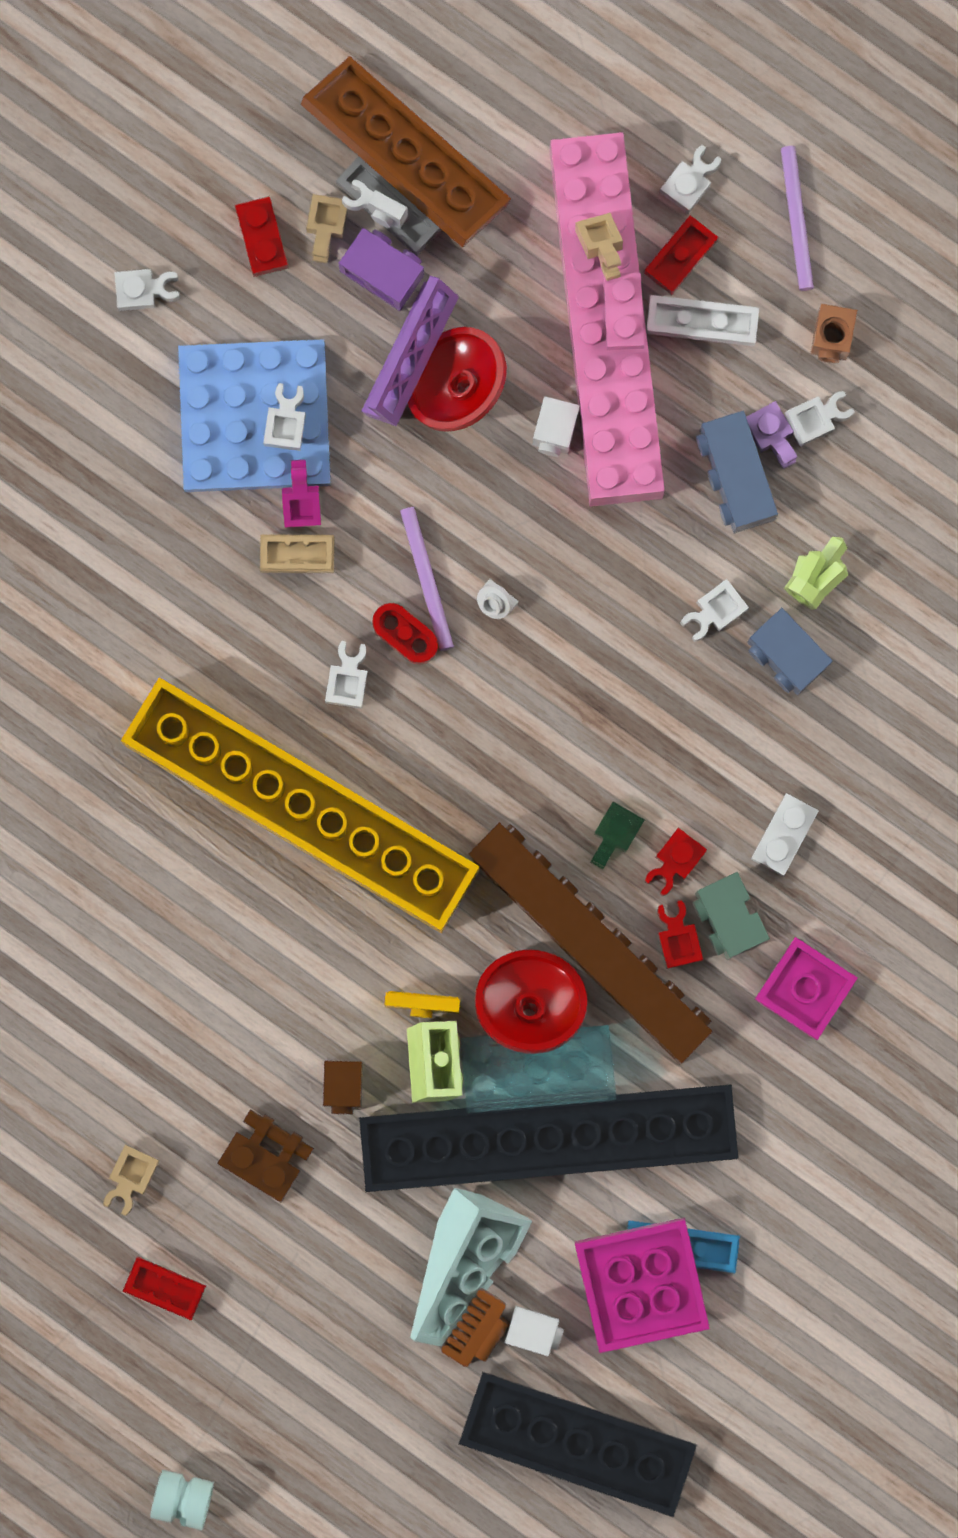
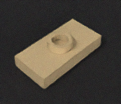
[260,534,335,573]

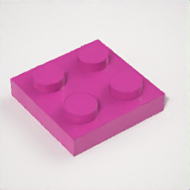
[754,937,858,1041]

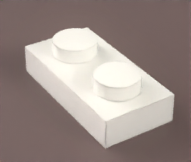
[751,793,819,876]

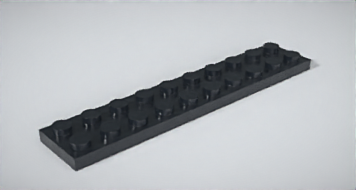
[359,1084,739,1192]

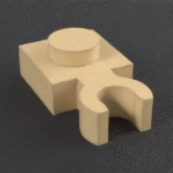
[104,1145,160,1216]

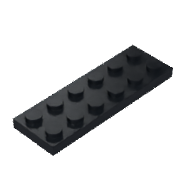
[459,1371,697,1518]

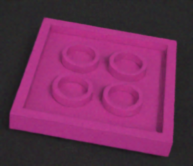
[575,1217,710,1353]

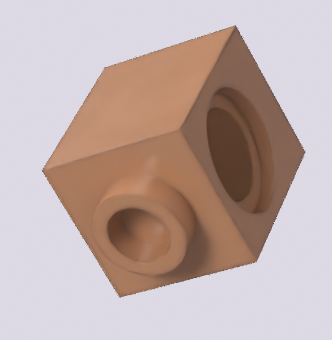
[810,303,857,363]

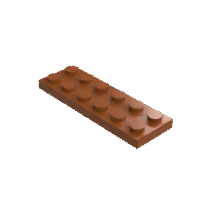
[301,56,511,248]

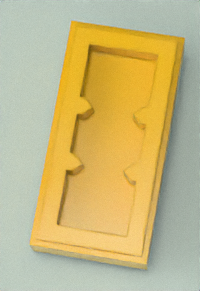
[384,991,460,1018]

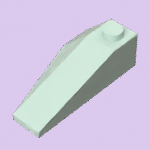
[410,1188,532,1346]

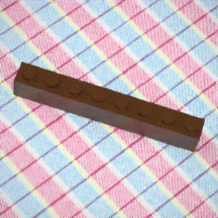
[468,822,713,1065]

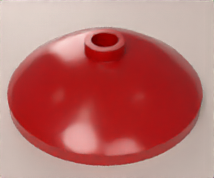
[408,327,507,432]
[475,949,587,1054]

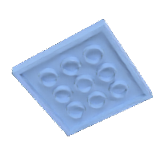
[178,339,331,492]

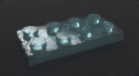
[460,1025,616,1113]

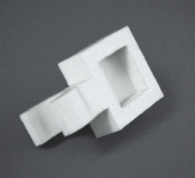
[342,180,408,229]

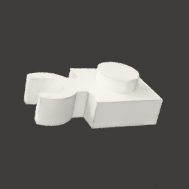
[660,145,721,214]
[114,269,180,311]
[263,383,306,451]
[784,391,854,447]
[680,579,749,642]
[325,641,368,709]

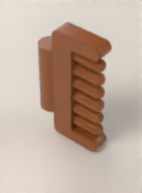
[441,1288,510,1367]

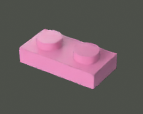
[603,273,644,350]

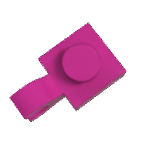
[282,460,321,527]

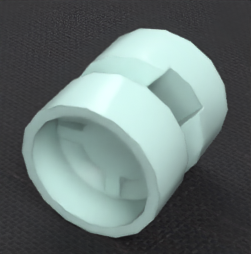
[150,1470,214,1530]

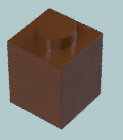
[323,1061,363,1115]

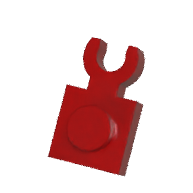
[645,827,707,896]
[657,900,703,969]

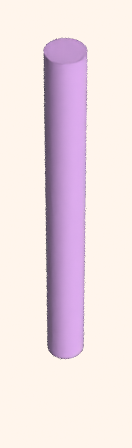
[781,146,814,291]
[400,507,454,651]

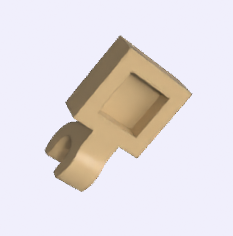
[306,194,348,263]
[575,213,623,281]

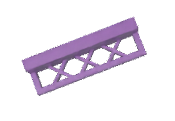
[362,276,459,426]

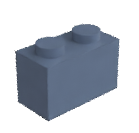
[747,608,833,696]

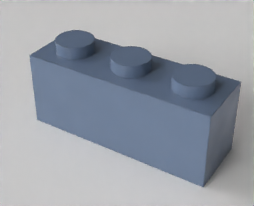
[696,410,778,533]

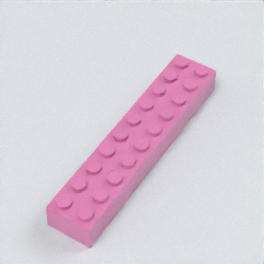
[550,132,665,507]

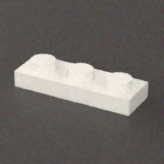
[646,295,759,346]

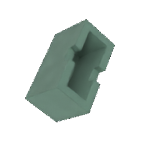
[693,872,770,960]

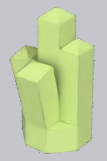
[784,537,848,609]

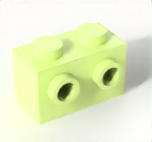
[407,1021,463,1103]

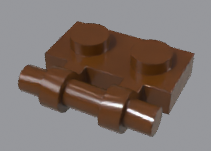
[217,1109,314,1203]

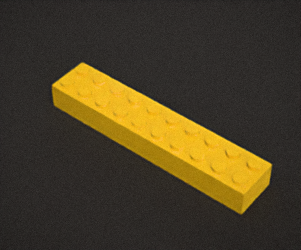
[121,677,480,934]

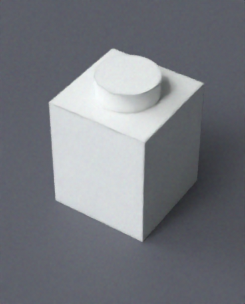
[532,396,580,457]
[505,1305,564,1356]

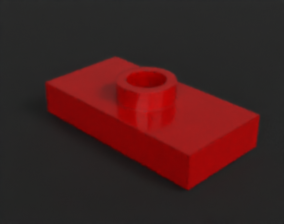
[122,1256,207,1321]

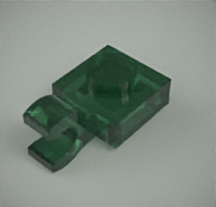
[590,801,645,870]

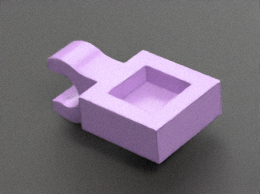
[746,401,797,469]

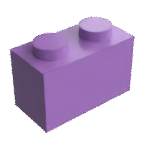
[339,228,424,311]

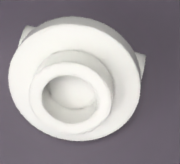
[477,579,519,619]

